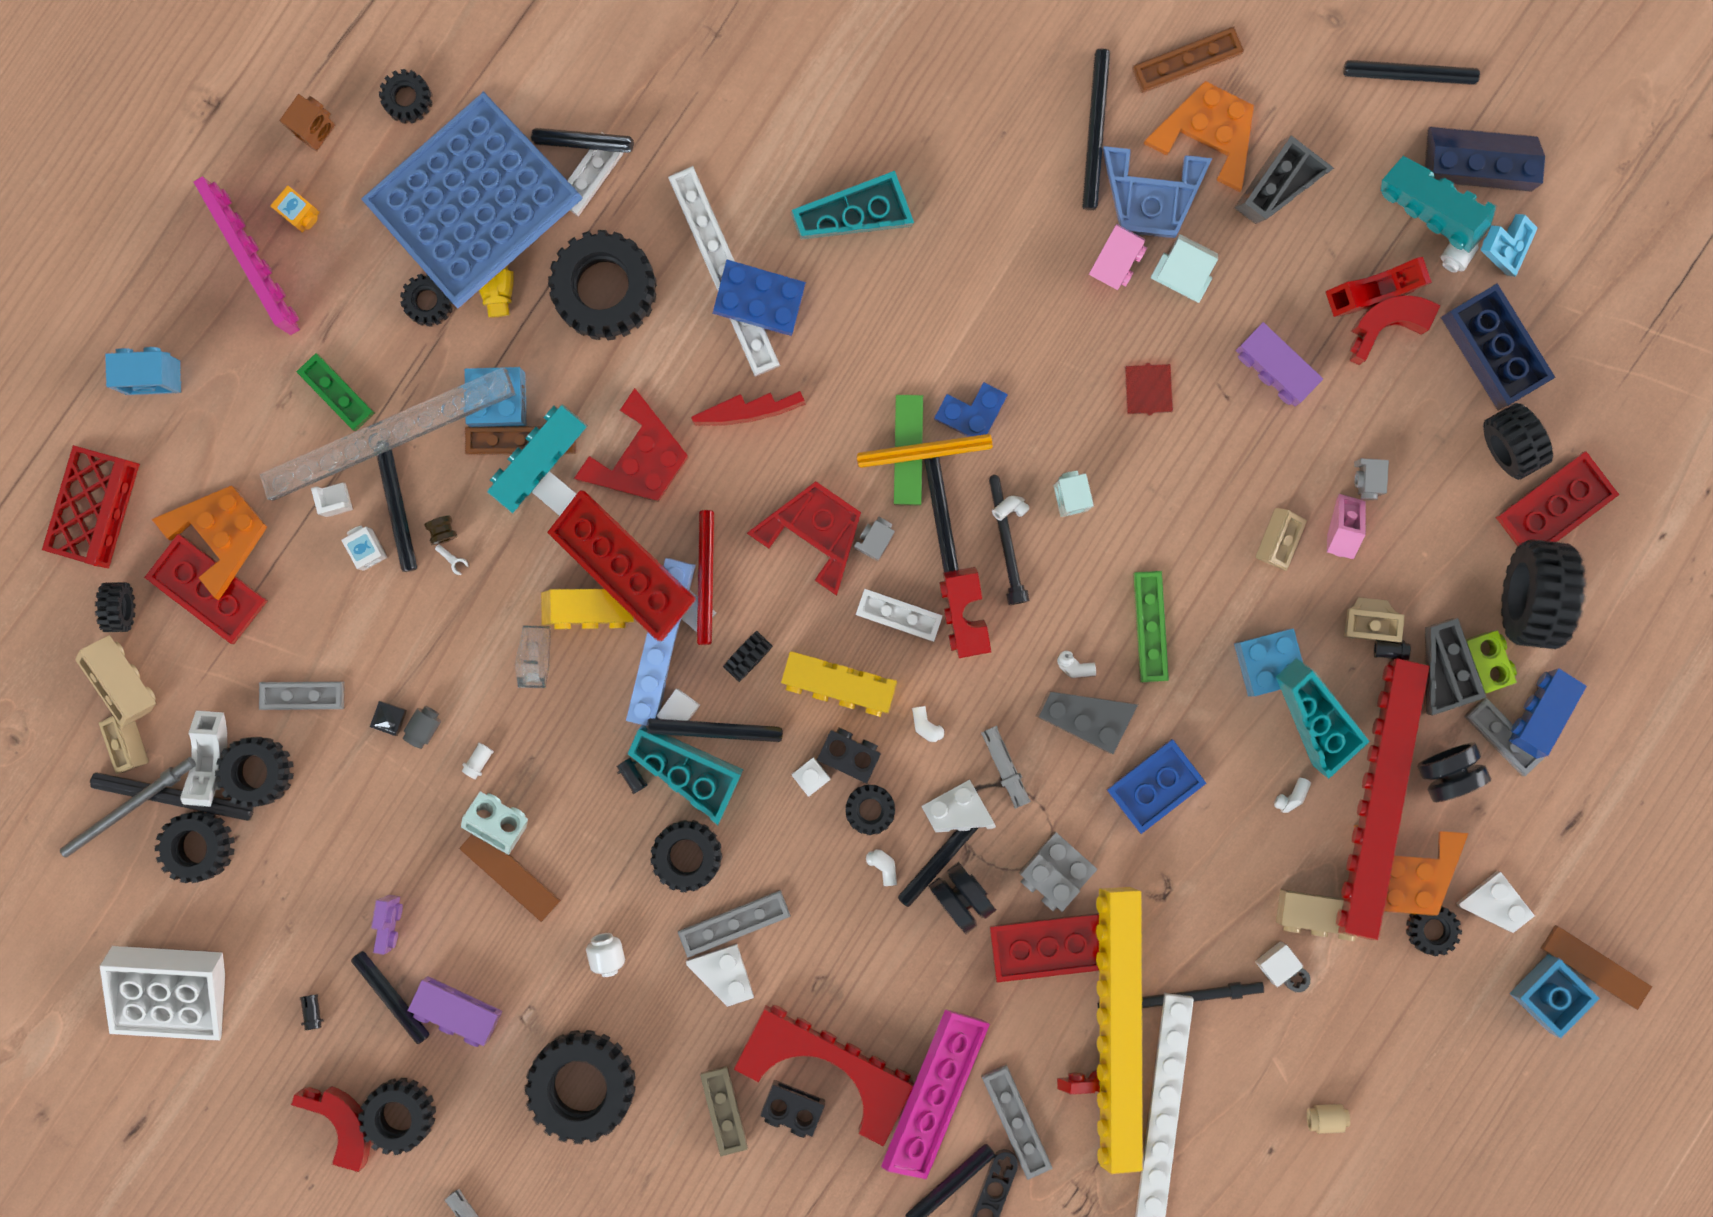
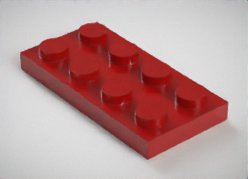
[1495,451,1619,547]
[144,534,268,644]
[990,913,1099,983]

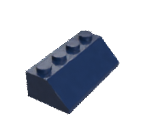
[1425,127,1545,192]

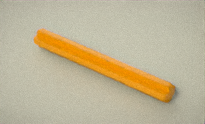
[857,434,993,468]

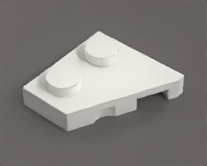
[921,780,996,832]

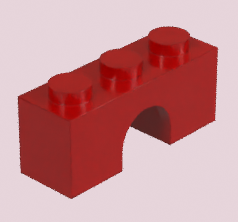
[939,567,991,658]

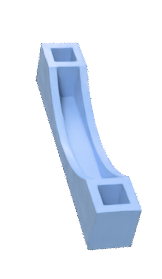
[626,558,696,726]

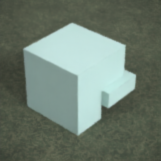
[1151,234,1218,303]

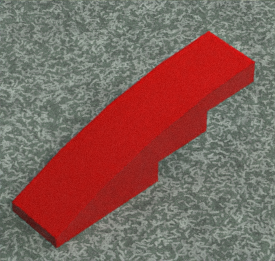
[691,391,806,426]

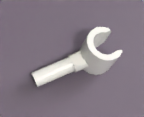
[435,544,469,575]

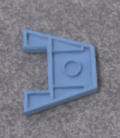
[1102,146,1212,238]

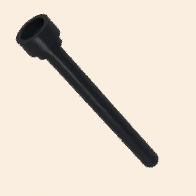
[989,475,1030,605]

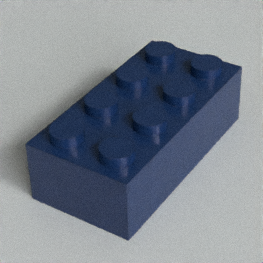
[1440,283,1556,410]

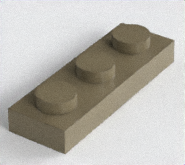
[700,1066,748,1157]

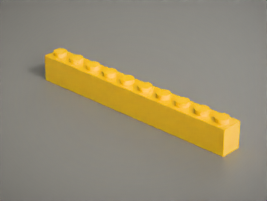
[1096,887,1143,1174]

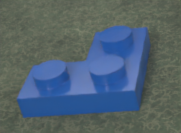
[934,382,1008,437]

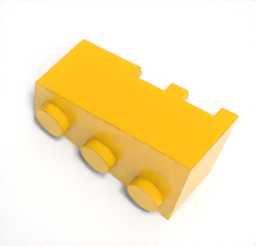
[541,589,634,629]

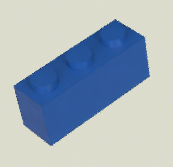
[1509,668,1587,759]

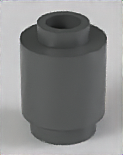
[403,706,441,749]

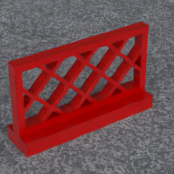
[42,445,140,569]

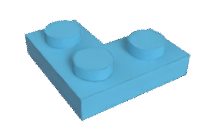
[1481,214,1538,277]

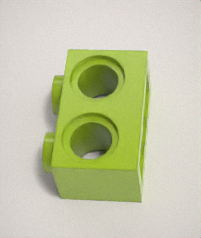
[1466,630,1517,694]

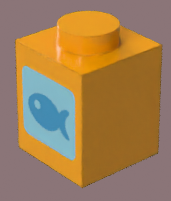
[270,185,320,233]

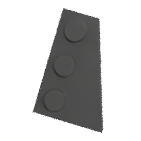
[1234,135,1334,224]
[1425,618,1486,716]
[1036,692,1138,754]

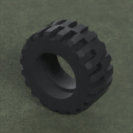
[548,230,657,340]
[1501,539,1586,649]
[525,1030,636,1144]

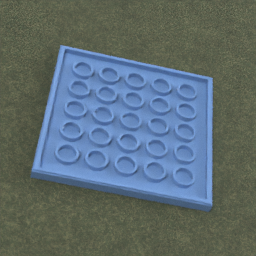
[361,91,583,308]

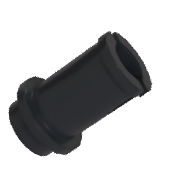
[1374,640,1411,660]
[616,758,648,794]
[300,994,324,1031]

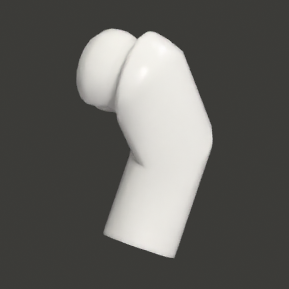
[992,496,1029,521]
[1057,651,1096,678]
[912,706,944,742]
[1274,778,1311,813]
[866,849,897,886]

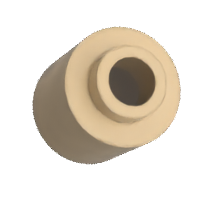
[1307,1104,1350,1134]

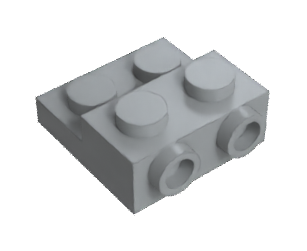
[1019,832,1097,912]

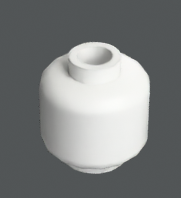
[586,933,625,977]

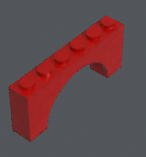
[734,1005,914,1147]

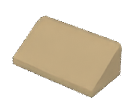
[1256,508,1307,571]
[99,716,148,774]

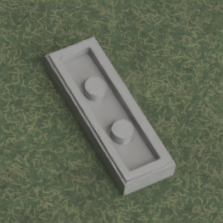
[259,682,344,710]
[1464,698,1545,776]

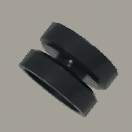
[1417,742,1491,803]
[928,862,997,935]

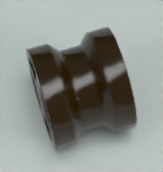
[424,515,458,546]

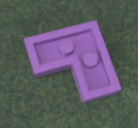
[371,895,403,955]

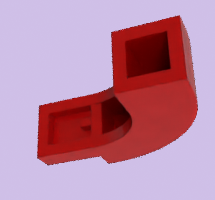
[1325,257,1432,317]
[1349,295,1441,365]
[291,1086,371,1172]

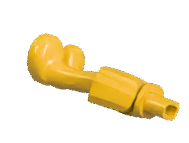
[479,265,514,318]

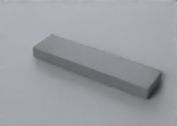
[678,890,791,958]
[981,1065,1053,1180]

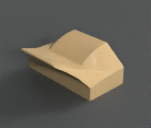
[1344,597,1405,642]

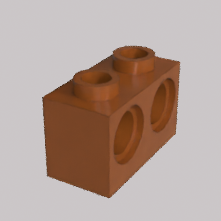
[279,94,335,151]

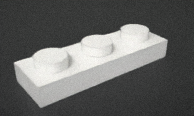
[567,132,624,217]
[856,589,943,642]

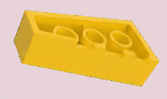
[781,651,897,717]

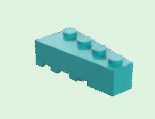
[1381,155,1496,253]
[791,171,914,240]
[487,404,588,513]
[1276,658,1370,779]
[628,725,744,825]

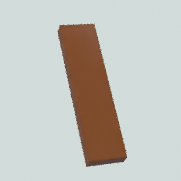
[1132,26,1244,93]
[465,426,576,455]
[459,834,561,922]
[1541,925,1652,1010]

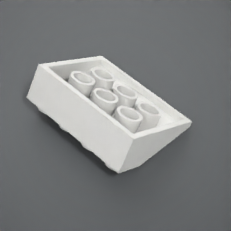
[100,946,225,1040]

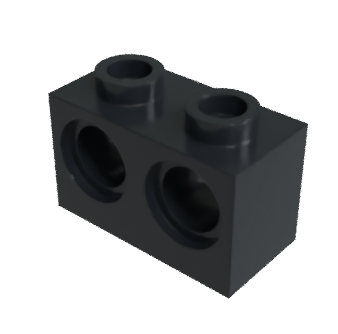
[817,727,881,784]
[760,1080,825,1138]

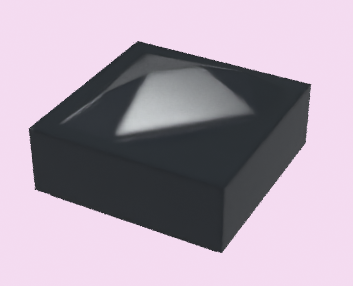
[370,701,407,736]

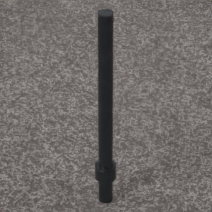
[1097,982,1264,1008]

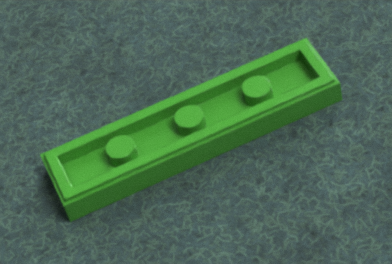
[894,395,923,505]
[1133,571,1169,682]

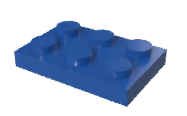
[712,259,806,336]
[1106,739,1207,834]

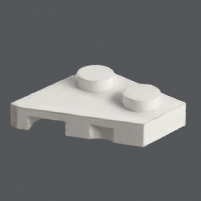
[1456,871,1535,933]
[686,944,754,1007]

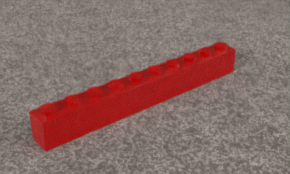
[1336,658,1430,940]

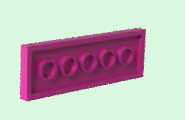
[193,176,300,335]
[881,1009,990,1179]

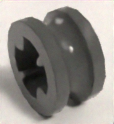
[1284,968,1311,992]

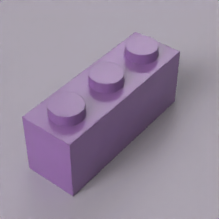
[1235,322,1323,406]
[408,976,503,1047]

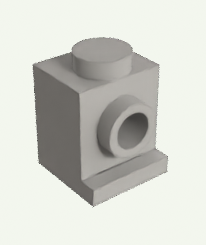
[1354,458,1389,500]
[854,517,895,561]

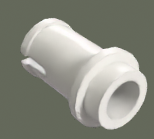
[462,742,494,780]

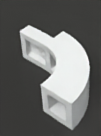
[180,711,227,806]

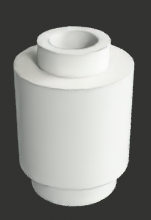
[1440,241,1480,273]

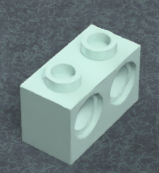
[1053,471,1094,517]
[461,792,528,855]

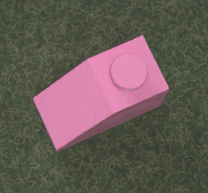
[1327,494,1366,559]

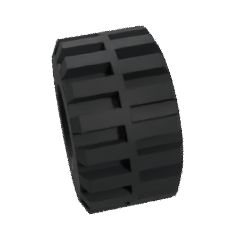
[1483,403,1553,480]
[215,737,294,807]
[155,811,235,883]
[650,820,722,892]
[359,1078,436,1155]

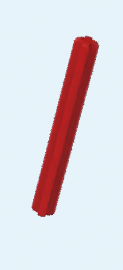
[697,510,714,646]

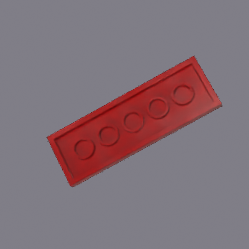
[547,490,696,641]

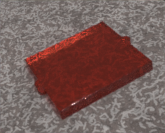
[1125,362,1173,416]

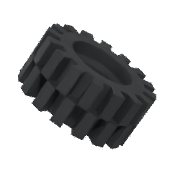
[379,69,432,124]
[400,274,453,327]
[95,582,136,632]
[723,631,773,682]
[845,784,895,835]
[1406,906,1462,956]

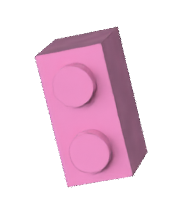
[1089,224,1147,290]

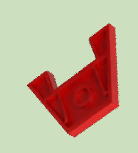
[574,388,689,502]
[747,481,861,596]

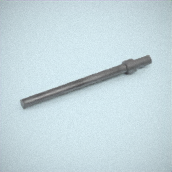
[60,757,196,858]

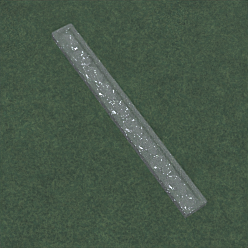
[259,367,516,501]

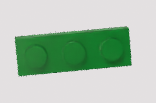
[296,353,375,432]

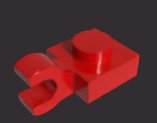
[1057,1070,1100,1095]

